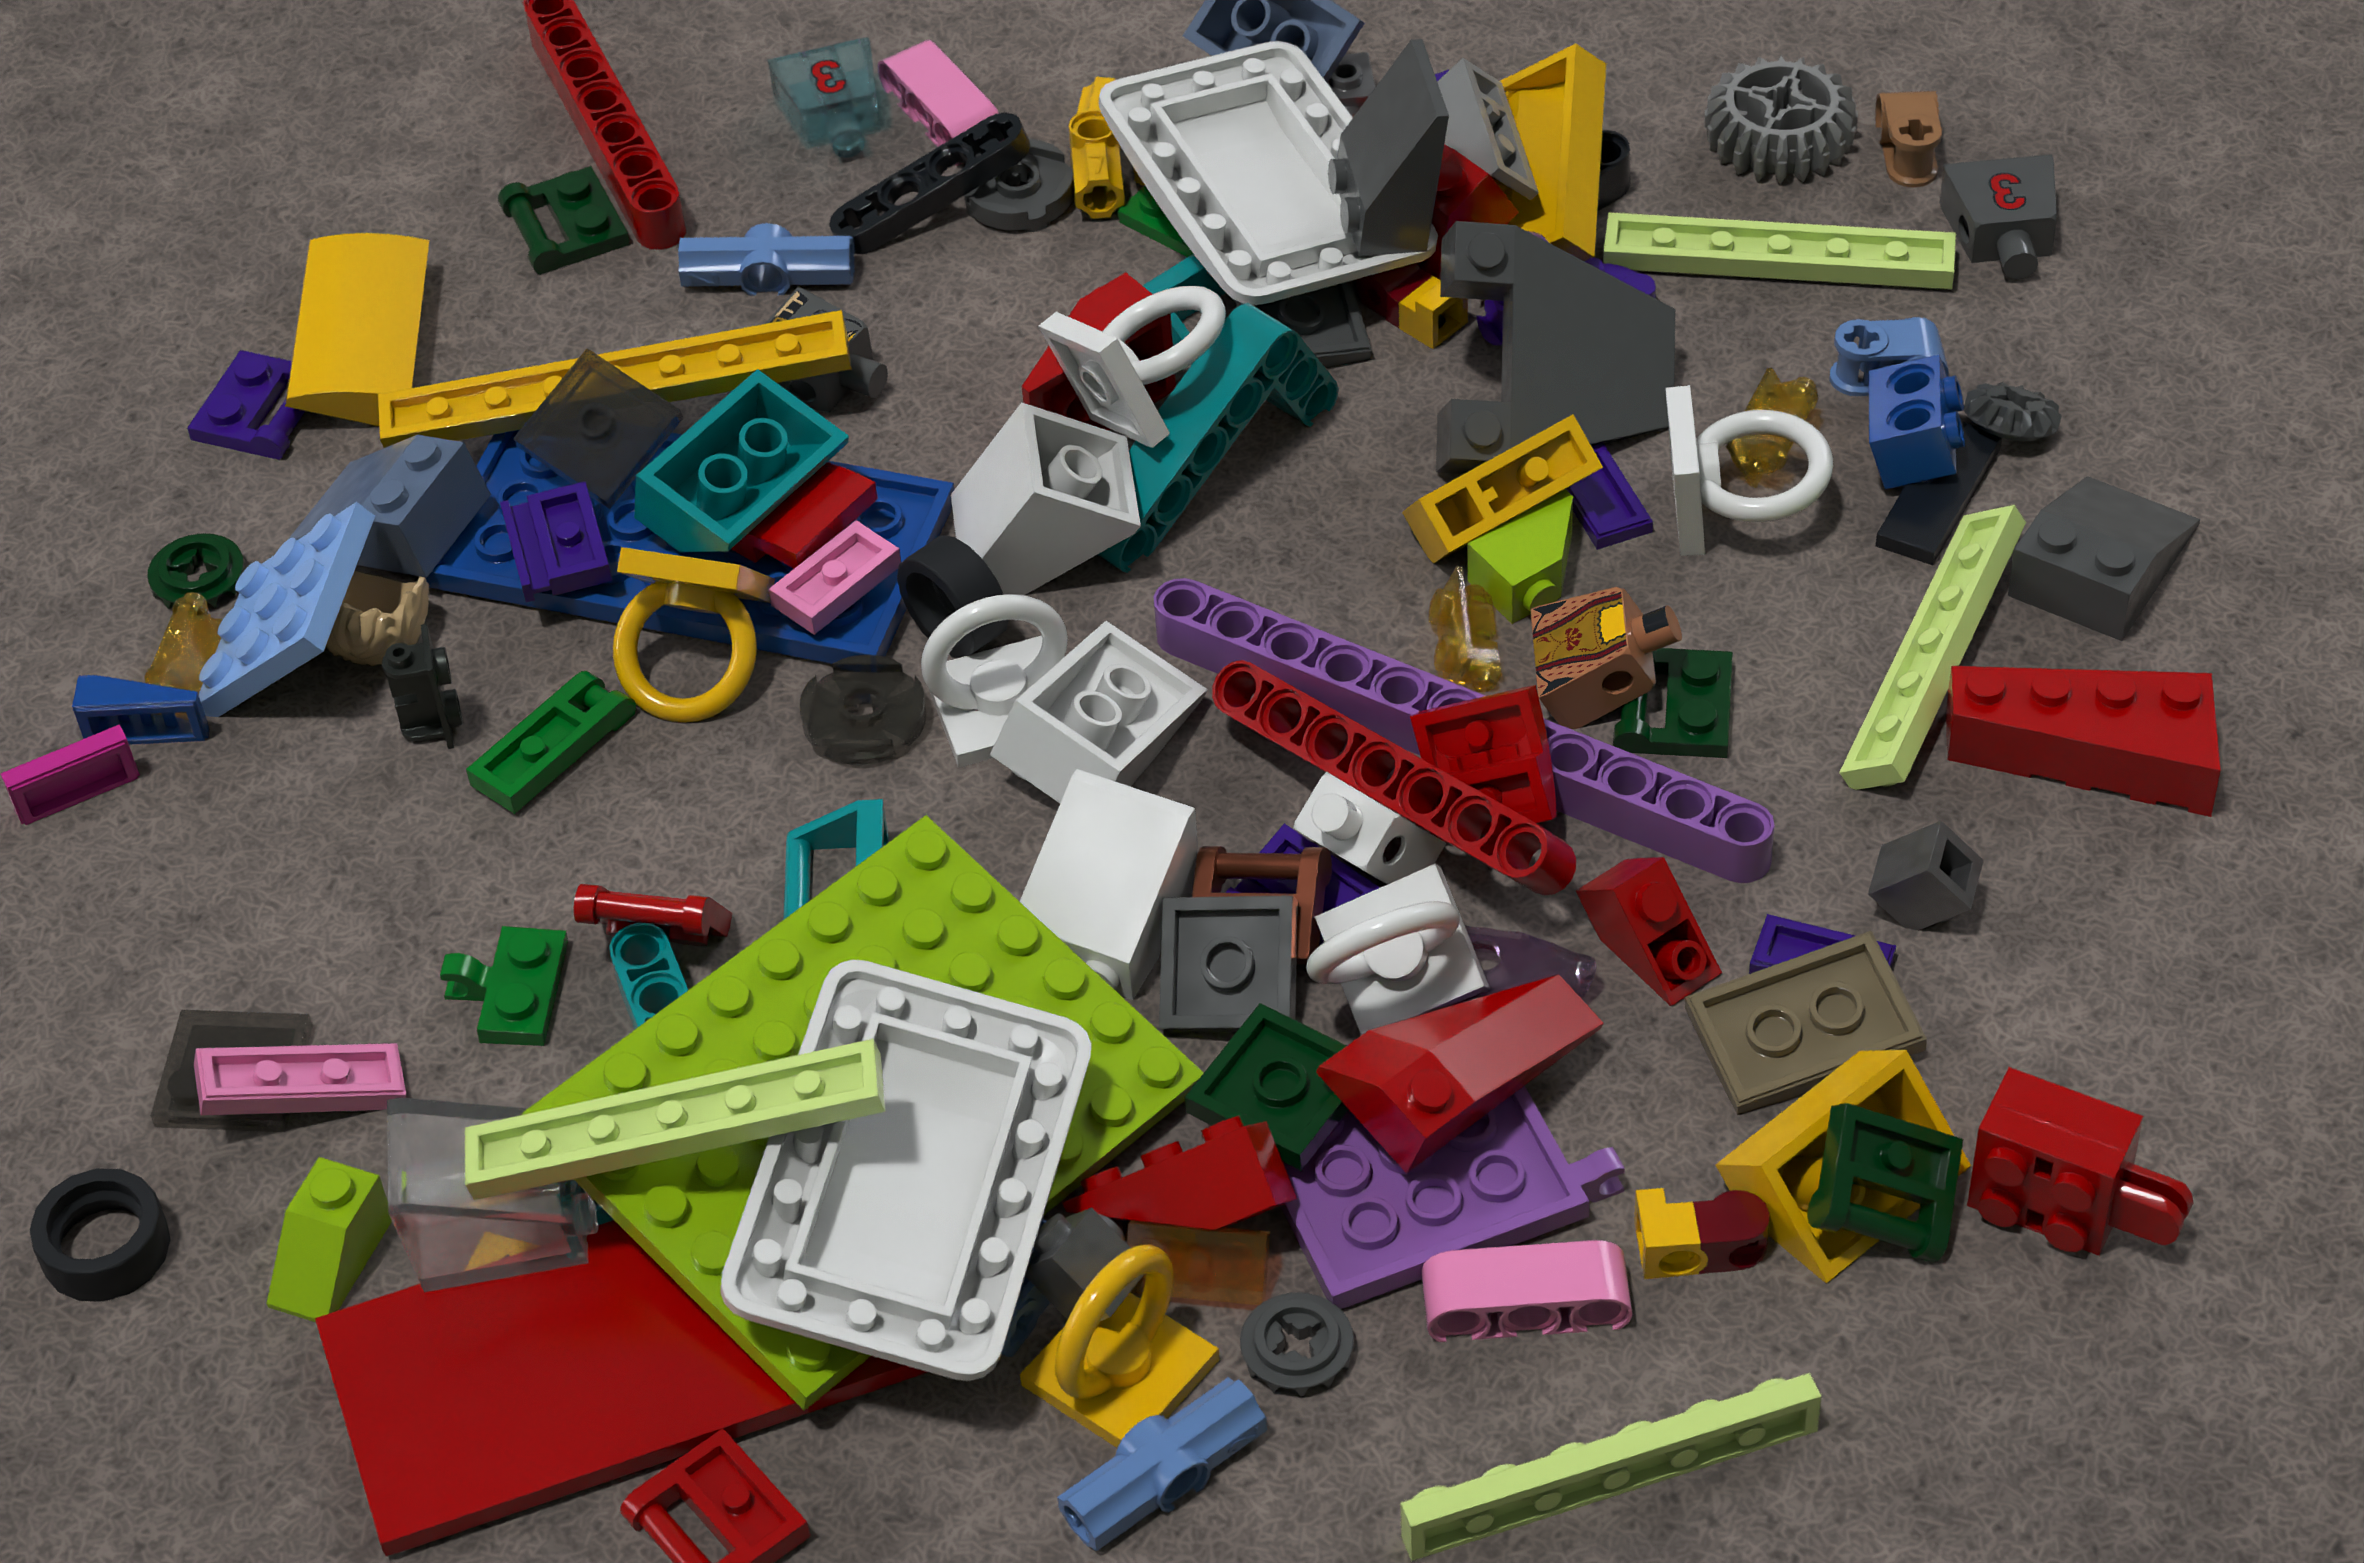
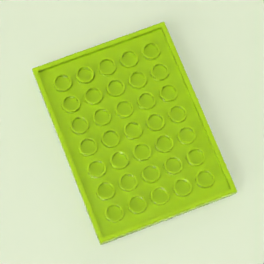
[522,815,1204,1410]

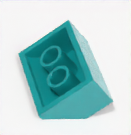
[634,369,849,552]

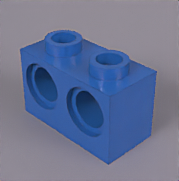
[1869,354,1965,489]

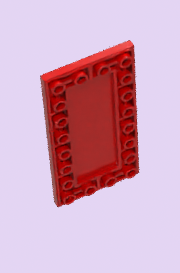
[315,1220,928,1557]

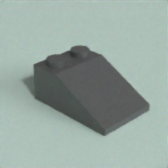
[1328,39,1449,256]
[2008,476,2200,641]

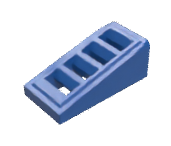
[72,675,210,745]

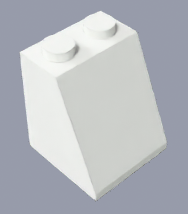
[951,402,1141,595]
[1020,769,1198,1000]

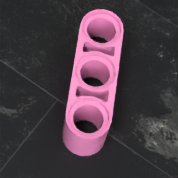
[878,40,1005,166]
[1421,1240,1633,1342]

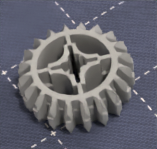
[1704,55,1858,185]

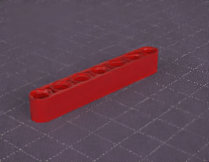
[523,0,686,250]
[1212,660,1576,896]

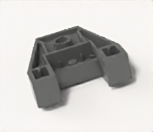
[1436,221,1676,474]

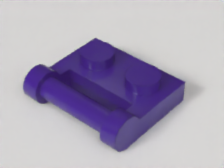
[187,350,305,460]

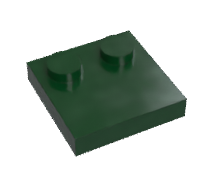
[1185,1003,1349,1171]

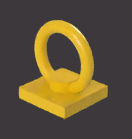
[613,547,775,723]
[1020,1245,1220,1448]

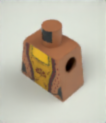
[1531,587,1682,729]

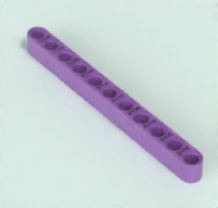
[1154,578,1774,883]

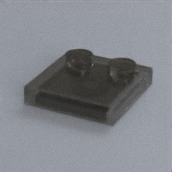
[150,1010,313,1132]

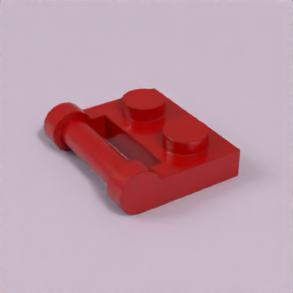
[574,884,732,946]
[620,1428,811,1563]

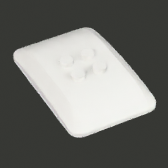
[1099,41,1438,305]
[720,960,1091,1381]

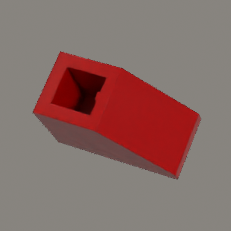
[1576,857,1722,1006]

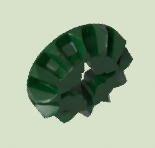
[147,533,245,613]

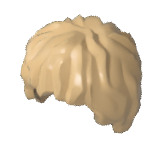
[326,571,429,666]

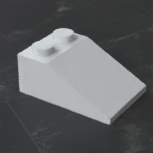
[990,621,1208,803]

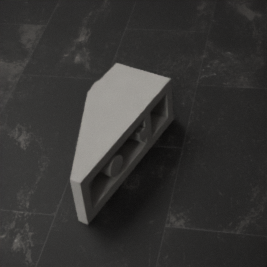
[1437,58,1539,200]

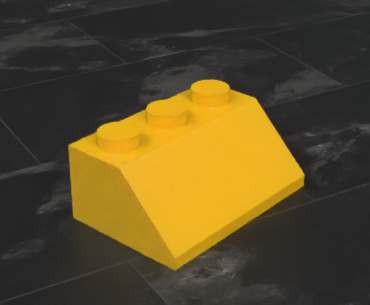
[1715,1050,1971,1283]

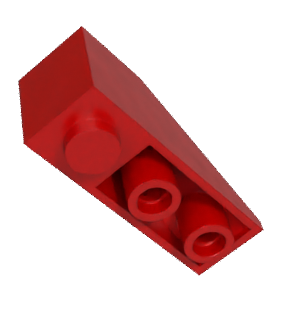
[1063,1116,1297,1230]

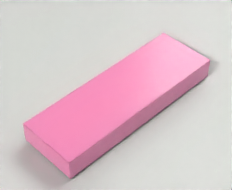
[194,1043,406,1115]

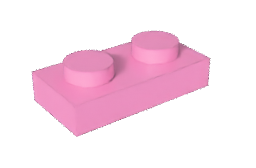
[769,520,901,635]

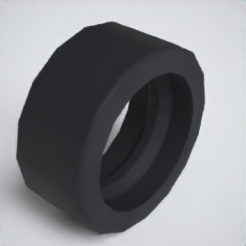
[897,535,1009,658]
[29,1168,171,1302]

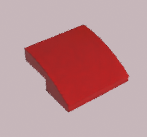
[731,462,878,569]
[1410,685,1557,843]

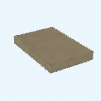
[1685,931,1927,1115]

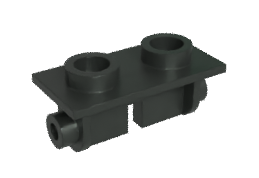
[382,624,463,749]

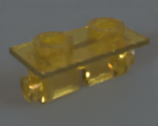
[1726,367,1819,488]
[1429,566,1502,693]
[144,592,223,713]

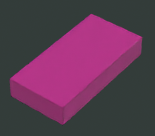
[0,724,140,825]

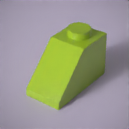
[1468,489,1573,624]
[266,1157,394,1323]

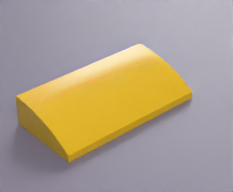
[1493,43,1606,261]
[285,233,429,426]

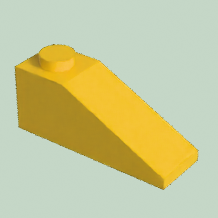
[1402,414,1603,564]

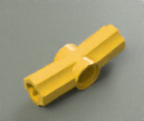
[1069,77,1125,219]

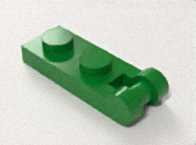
[466,671,636,814]

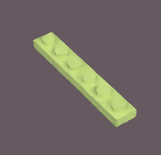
[1603,212,1956,289]
[1839,505,2026,790]
[465,1039,885,1200]
[1401,1373,1821,1561]

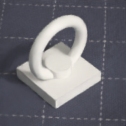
[1038,286,1226,448]
[1666,385,1833,556]
[921,594,1067,768]
[1306,864,1490,1035]

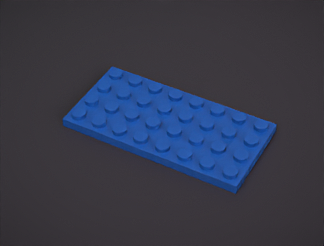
[426,417,955,672]

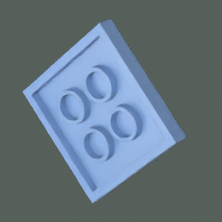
[199,502,375,717]

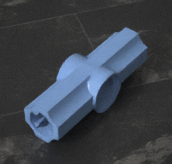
[678,223,855,296]
[1057,1377,1267,1551]

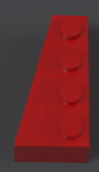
[1946,666,2221,817]

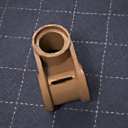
[1875,91,1942,188]

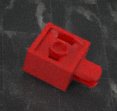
[1967,1067,2193,1256]

